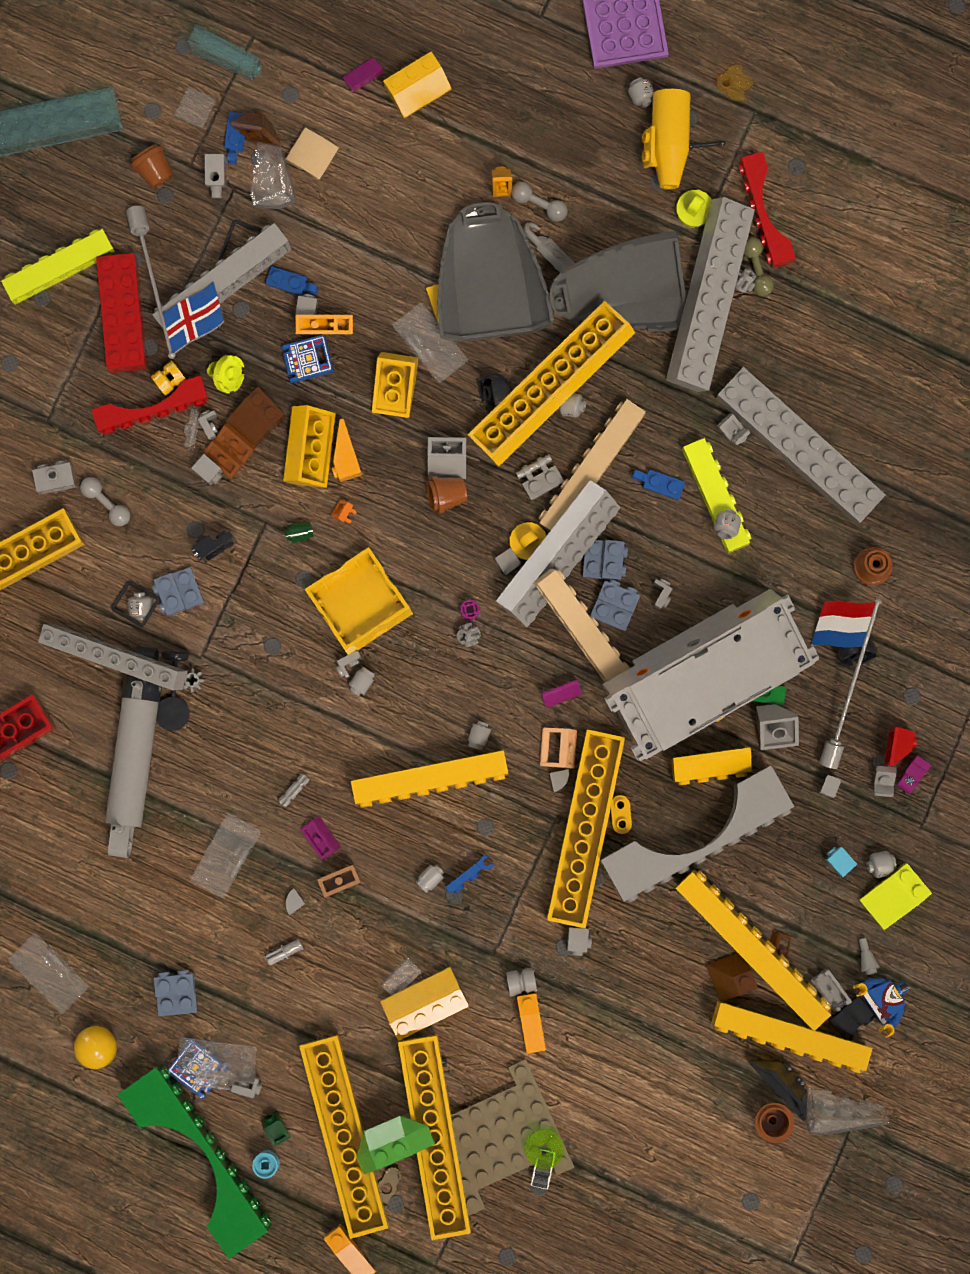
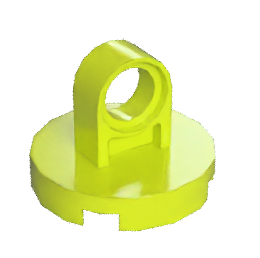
[676,190,712,228]
[207,355,244,393]

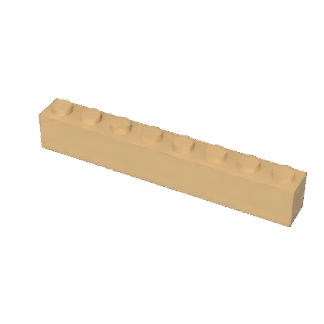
[538,399,646,532]
[533,569,630,682]

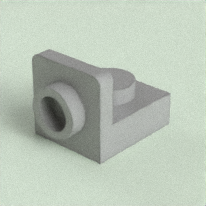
[198,410,218,442]
[336,650,362,679]
[874,766,896,797]
[231,1077,262,1098]

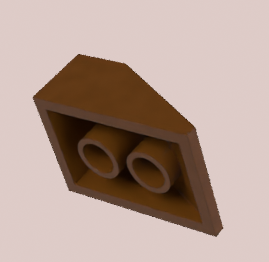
[219,387,286,447]

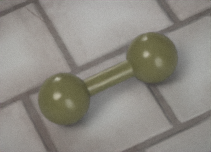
[744,237,774,296]

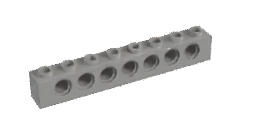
[38,624,188,690]

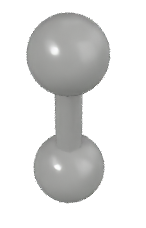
[511,182,568,222]
[80,477,130,526]

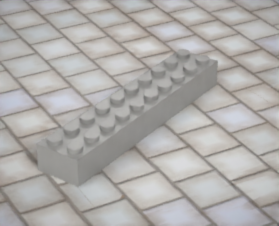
[666,197,755,392]
[716,367,886,526]

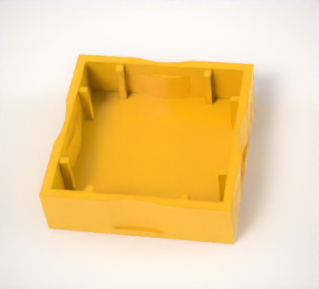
[305,547,413,655]

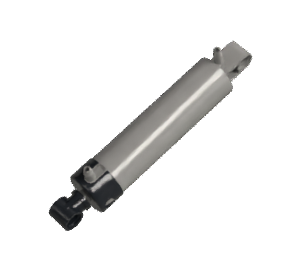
[105,646,162,858]

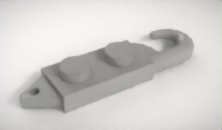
[523,222,574,273]

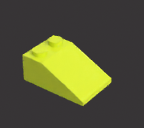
[859,863,932,930]

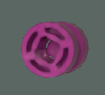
[461,600,480,621]

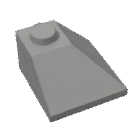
[756,704,799,750]

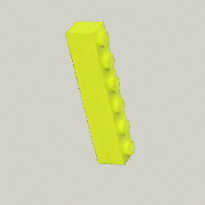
[1,229,115,305]
[682,438,751,554]

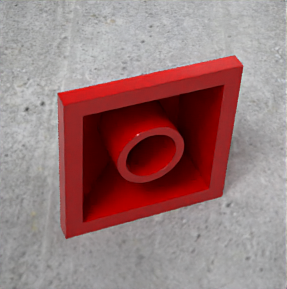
[884,727,917,767]

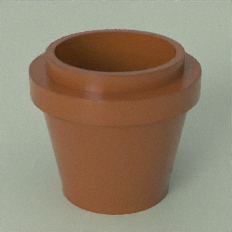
[130,144,173,189]
[426,476,467,514]
[853,547,893,586]
[754,1102,794,1143]

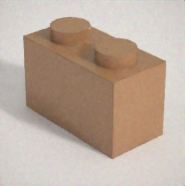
[317,864,361,898]

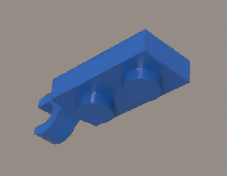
[224,112,246,164]
[265,266,319,296]
[632,470,685,501]
[445,855,494,894]

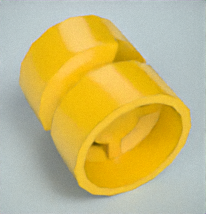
[150,360,186,396]

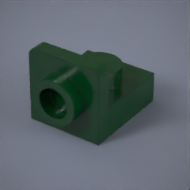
[261,1111,291,1147]

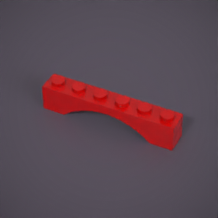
[738,151,796,269]
[91,375,210,435]

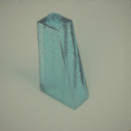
[188,25,262,81]

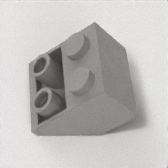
[428,437,467,479]

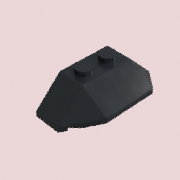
[748,1059,807,1122]

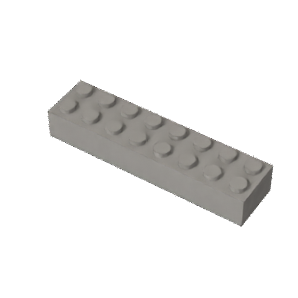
[152,223,291,330]
[496,481,621,627]

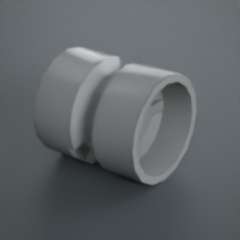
[506,967,537,997]

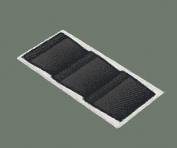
[531,1149,556,1189]

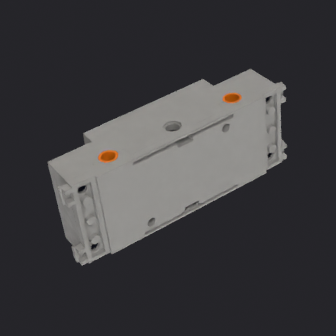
[602,589,819,761]

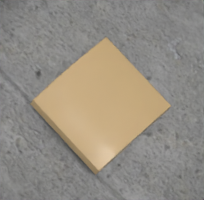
[285,128,339,180]

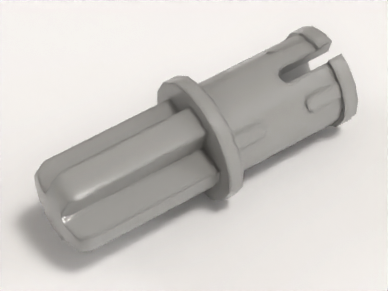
[265,938,304,965]

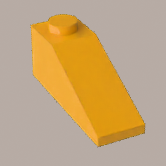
[492,167,512,197]
[295,315,353,334]
[332,419,362,482]
[517,992,546,1054]
[324,1224,376,1274]

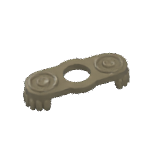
[378,1167,402,1209]

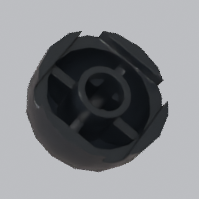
[478,372,513,412]
[838,637,878,666]

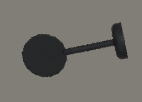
[156,651,190,731]

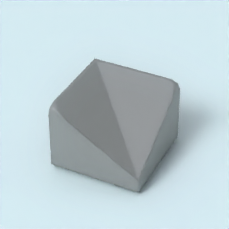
[495,548,521,576]
[818,775,841,798]

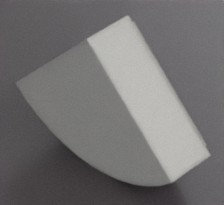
[550,769,569,792]
[286,888,305,915]

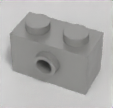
[32,460,77,495]

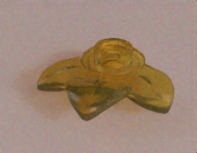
[717,65,754,102]

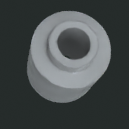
[348,667,375,696]
[467,721,491,750]
[416,864,444,893]

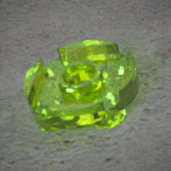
[525,1129,564,1169]

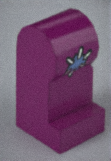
[896,756,932,794]

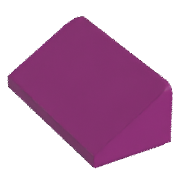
[342,57,384,93]
[541,680,582,708]
[300,816,341,861]

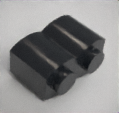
[828,996,875,1039]

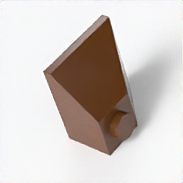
[230,112,281,147]
[706,953,758,1001]

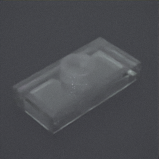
[184,409,201,450]
[381,957,422,995]

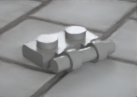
[516,454,564,501]

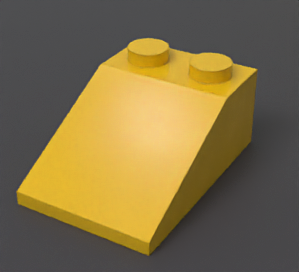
[372,352,419,418]

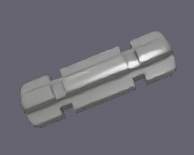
[278,774,309,807]

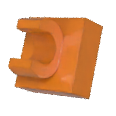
[331,500,357,523]

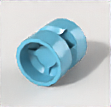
[252,1150,280,1179]

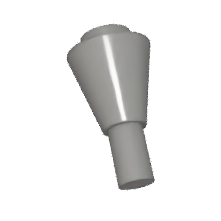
[859,938,880,975]

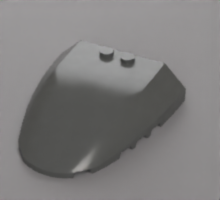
[438,202,554,342]
[549,231,686,332]

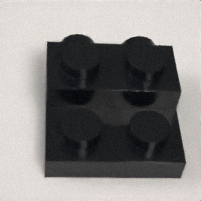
[191,531,237,563]

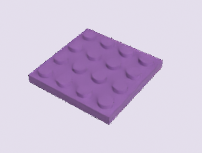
[582,0,669,69]

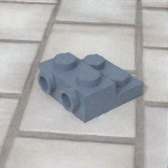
[582,540,628,581]
[152,567,204,617]
[590,579,641,632]
[154,970,198,1016]

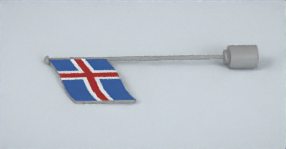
[126,206,224,359]

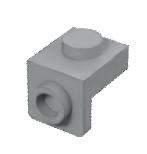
[717,413,750,445]
[653,579,673,610]

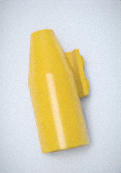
[642,89,690,190]

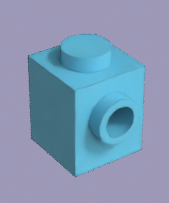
[825,847,857,877]

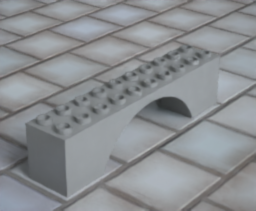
[600,766,794,903]

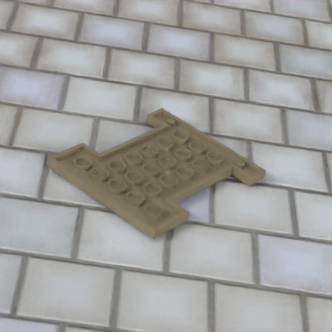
[402,1059,574,1216]

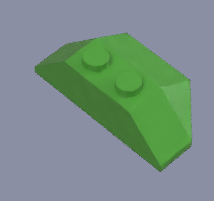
[357,1115,435,1174]

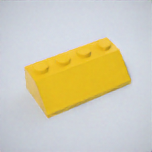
[283,405,336,488]
[670,748,752,786]
[380,967,469,1041]

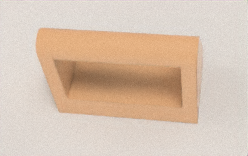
[540,728,577,769]

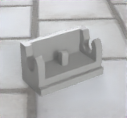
[811,969,852,1012]

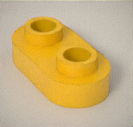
[611,795,632,834]

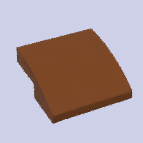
[202,423,256,479]

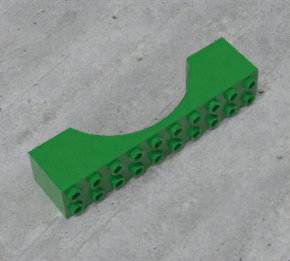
[117,1064,272,1259]

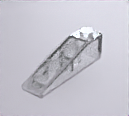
[250,130,297,209]
[805,1088,889,1135]

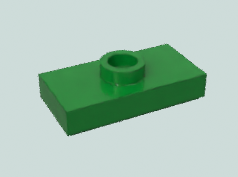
[752,686,786,706]

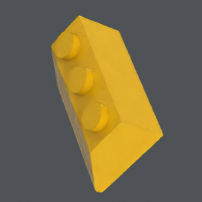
[383,52,452,118]

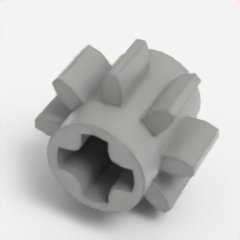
[735,269,756,292]
[457,622,481,647]
[183,668,205,693]

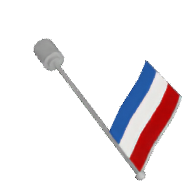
[812,598,882,769]

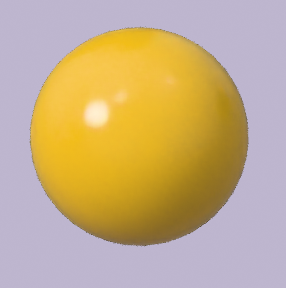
[74,1026,117,1069]

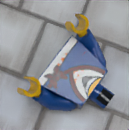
[853,978,910,1038]

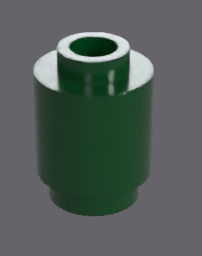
[285,521,314,543]

